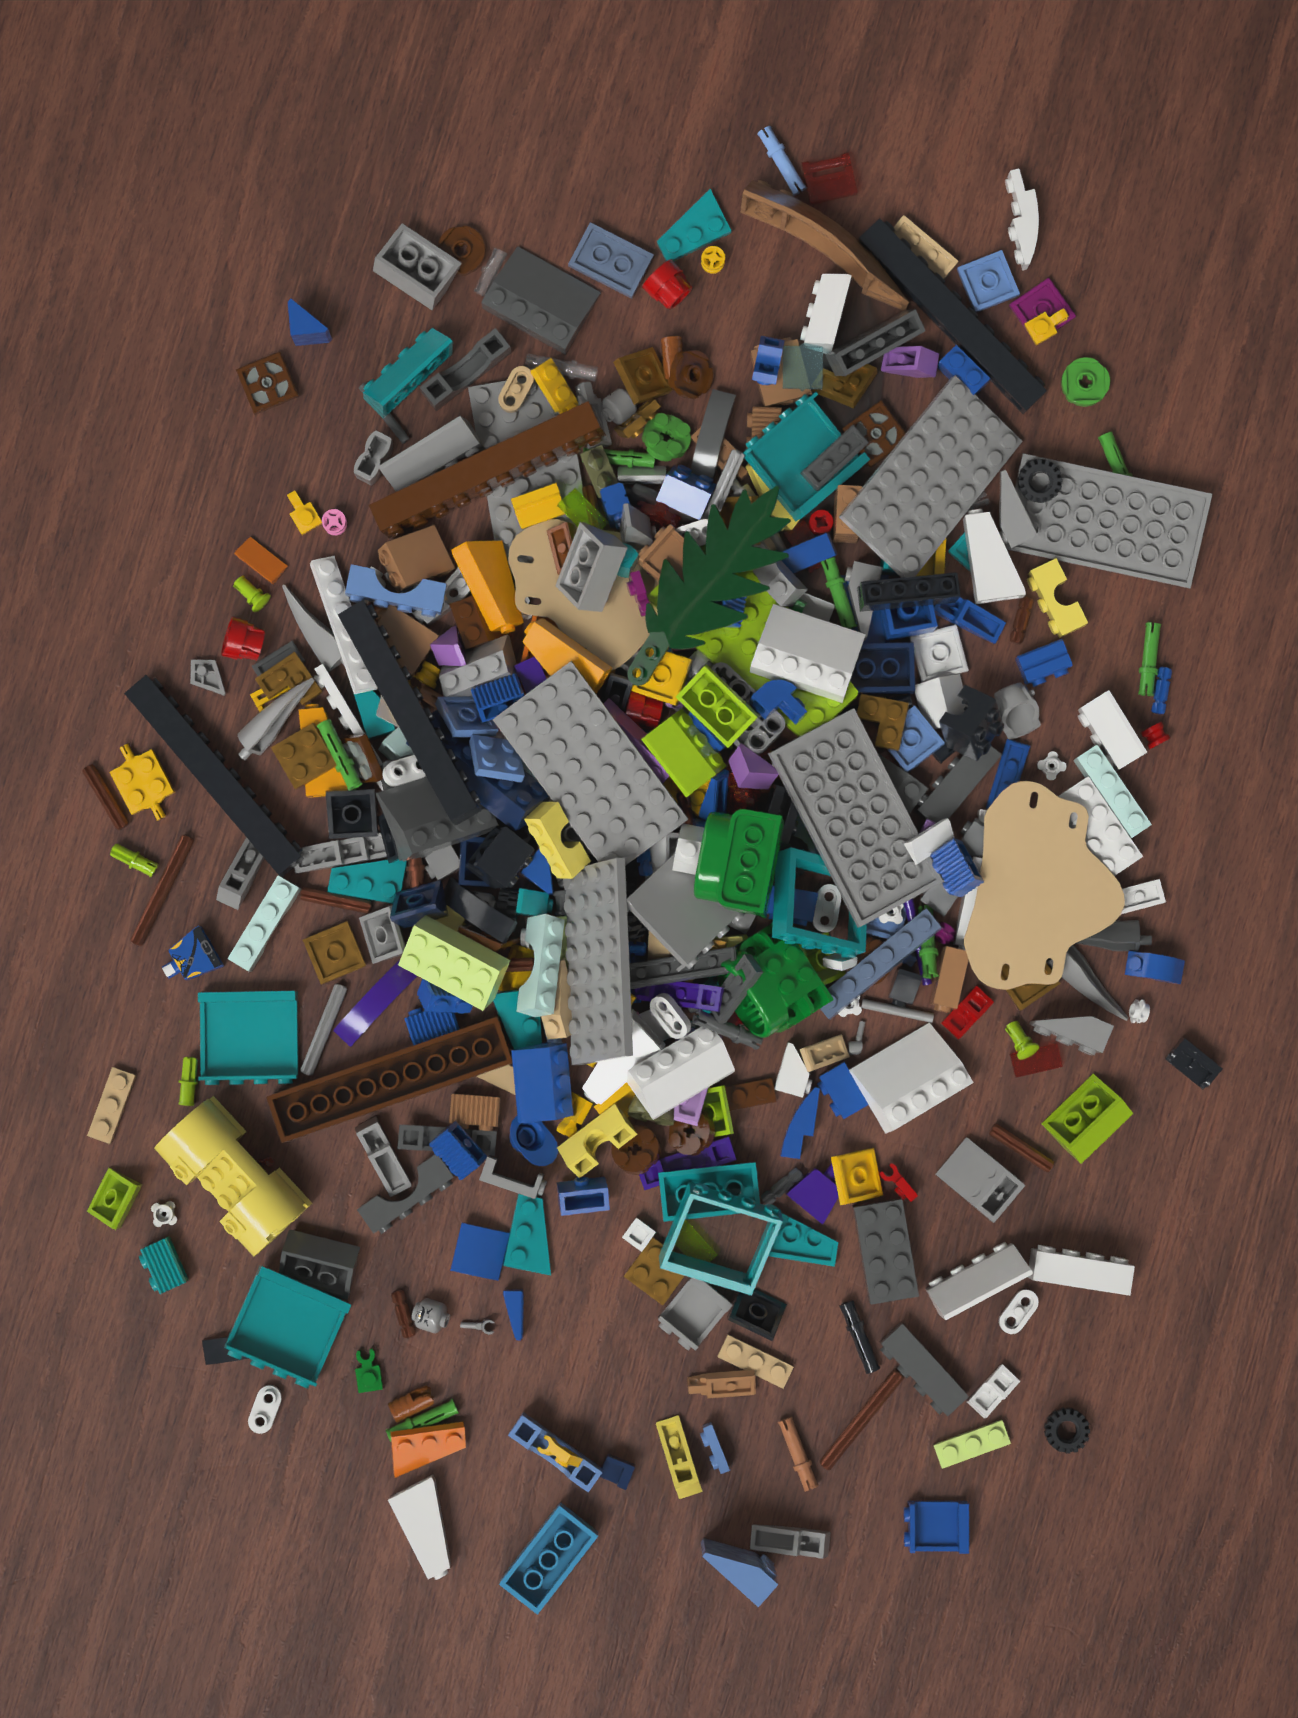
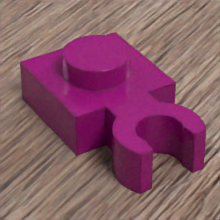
[626,571,649,617]

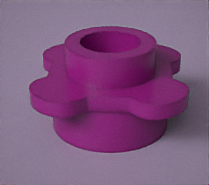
[935,922,956,945]

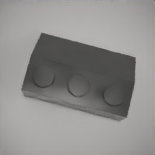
[279,1229,360,1300]

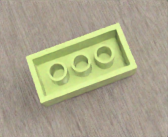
[398,915,511,1011]

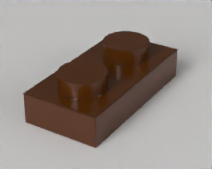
[725,1078,777,1111]

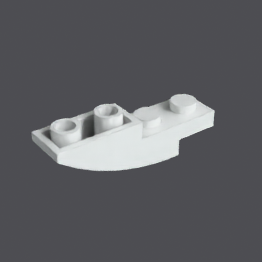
[1005,169,1039,270]

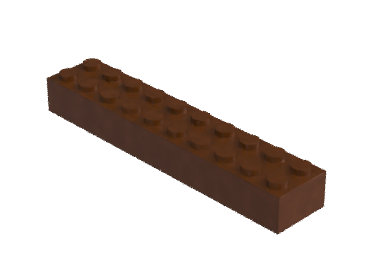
[369,401,606,539]
[266,1017,513,1143]

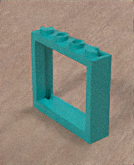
[772,848,867,958]
[659,1182,783,1296]

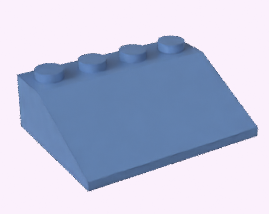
[700,1538,778,1607]

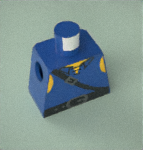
[162,926,224,980]

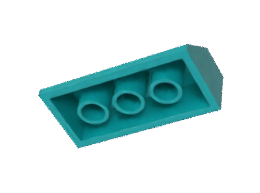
[363,328,453,419]
[658,1162,760,1222]

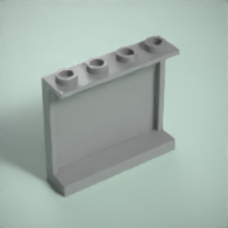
[627,853,745,972]

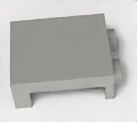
[479,1155,547,1199]
[658,1277,733,1351]

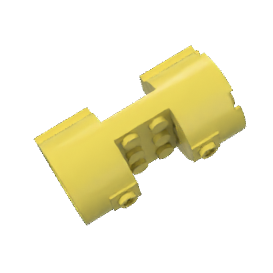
[154,1096,312,1257]

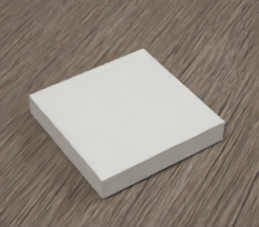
[909,625,969,683]

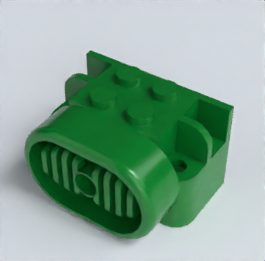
[694,809,785,918]
[716,923,834,1038]

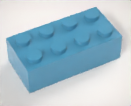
[499,1502,599,1615]

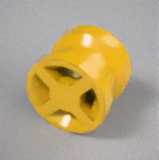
[701,246,725,274]
[414,660,441,689]

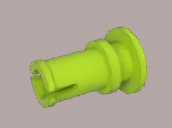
[233,575,271,613]
[1005,1021,1039,1060]

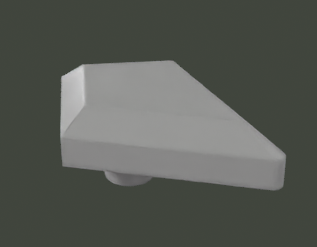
[190,660,226,696]

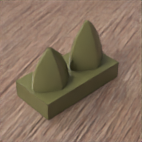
[580,445,618,499]

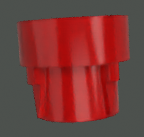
[642,259,693,310]
[221,616,265,661]
[624,691,663,730]

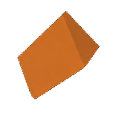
[234,537,288,585]

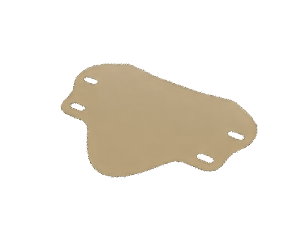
[508,519,659,671]
[964,781,1125,990]

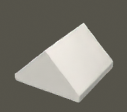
[914,674,968,730]

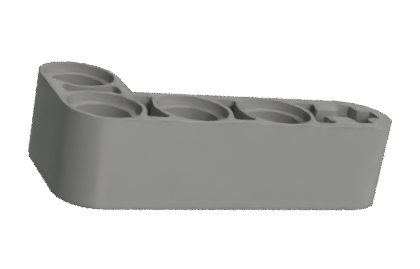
[711,662,785,756]

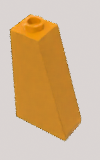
[451,541,524,634]
[522,618,613,694]
[299,704,348,798]

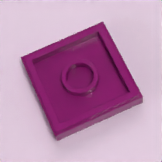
[1009,278,1076,334]

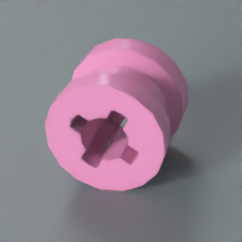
[322,509,347,536]

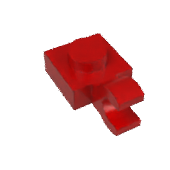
[879,1163,918,1202]

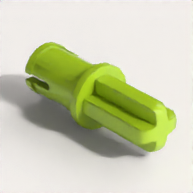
[110,844,158,878]
[178,1057,198,1106]

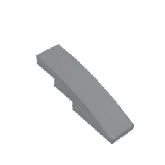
[295,833,387,873]

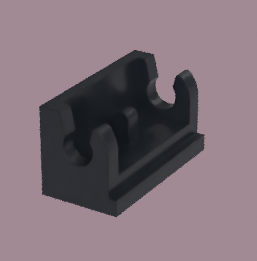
[1165,1038,1223,1089]

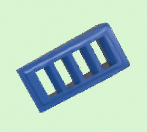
[698,769,729,820]
[503,1289,524,1340]

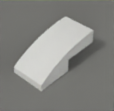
[966,1364,1020,1418]

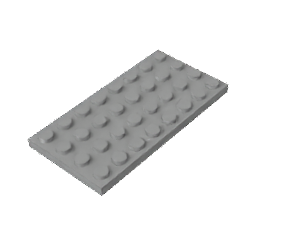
[468,371,588,574]
[839,375,1023,578]
[1005,454,1212,588]
[492,661,689,866]
[768,708,943,927]
[563,858,633,1065]

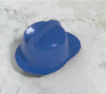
[510,1116,558,1166]

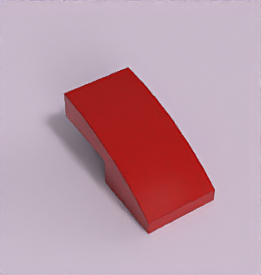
[941,986,994,1040]

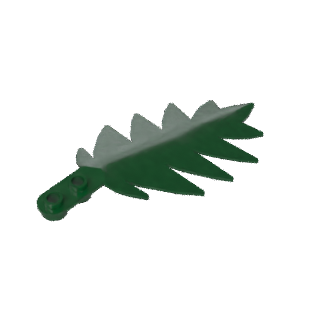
[628,486,791,686]

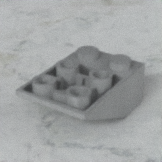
[1029,1016,1114,1056]
[935,1137,1025,1223]

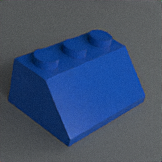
[511,1042,573,1123]

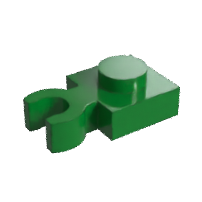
[355,1348,384,1393]

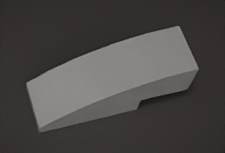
[355,1116,412,1197]
[750,1524,830,1559]

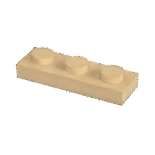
[894,215,959,279]
[87,1067,136,1144]
[717,1334,794,1389]

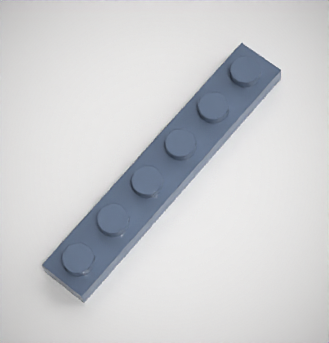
[820,908,943,1020]

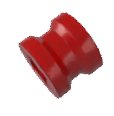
[809,510,833,536]
[1141,721,1171,750]

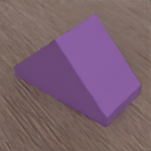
[430,626,466,666]
[729,743,779,789]

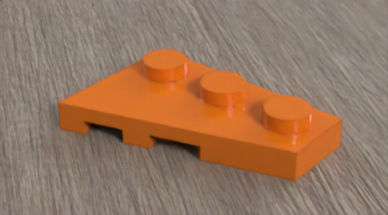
[390,1422,466,1478]

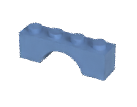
[345,564,447,618]
[508,1412,603,1492]

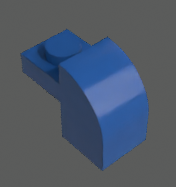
[752,336,785,385]
[748,680,807,725]
[1125,951,1185,984]

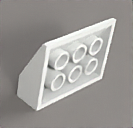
[750,604,866,703]
[849,1023,974,1134]
[926,1242,1033,1320]

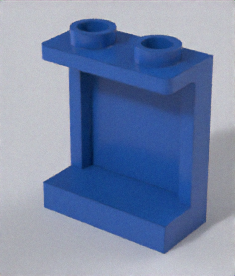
[904,1501,969,1554]

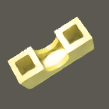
[1027,558,1088,638]
[524,802,591,879]
[557,1104,637,1178]

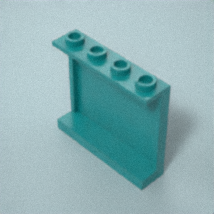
[743,392,870,522]
[198,991,299,1085]
[224,1266,351,1389]

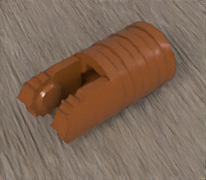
[661,336,683,379]
[388,1385,434,1423]

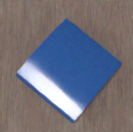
[450,1222,510,1281]

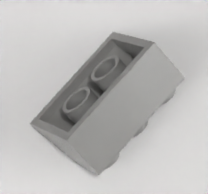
[373,223,462,310]
[555,522,627,612]
[439,635,520,697]

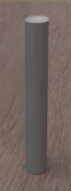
[359,382,410,444]

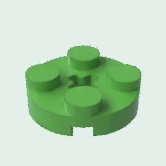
[1061,357,1110,407]
[642,413,691,461]

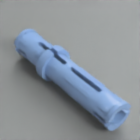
[757,126,807,196]

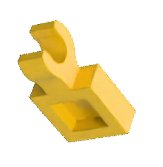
[1024,308,1069,346]
[287,490,322,536]
[556,1092,593,1138]
[537,1435,583,1468]

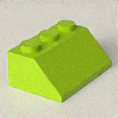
[676,664,759,748]
[641,709,726,797]
[1041,1074,1133,1164]

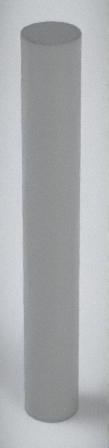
[861,999,934,1023]

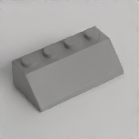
[378,416,483,492]

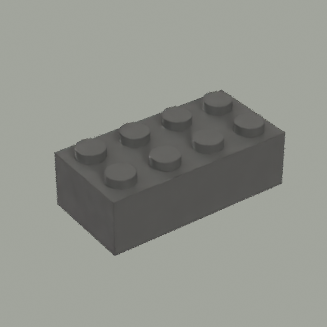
[852,1198,919,1305]

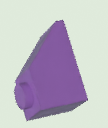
[881,346,939,378]

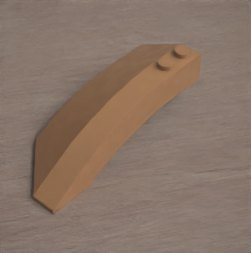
[740,180,909,311]

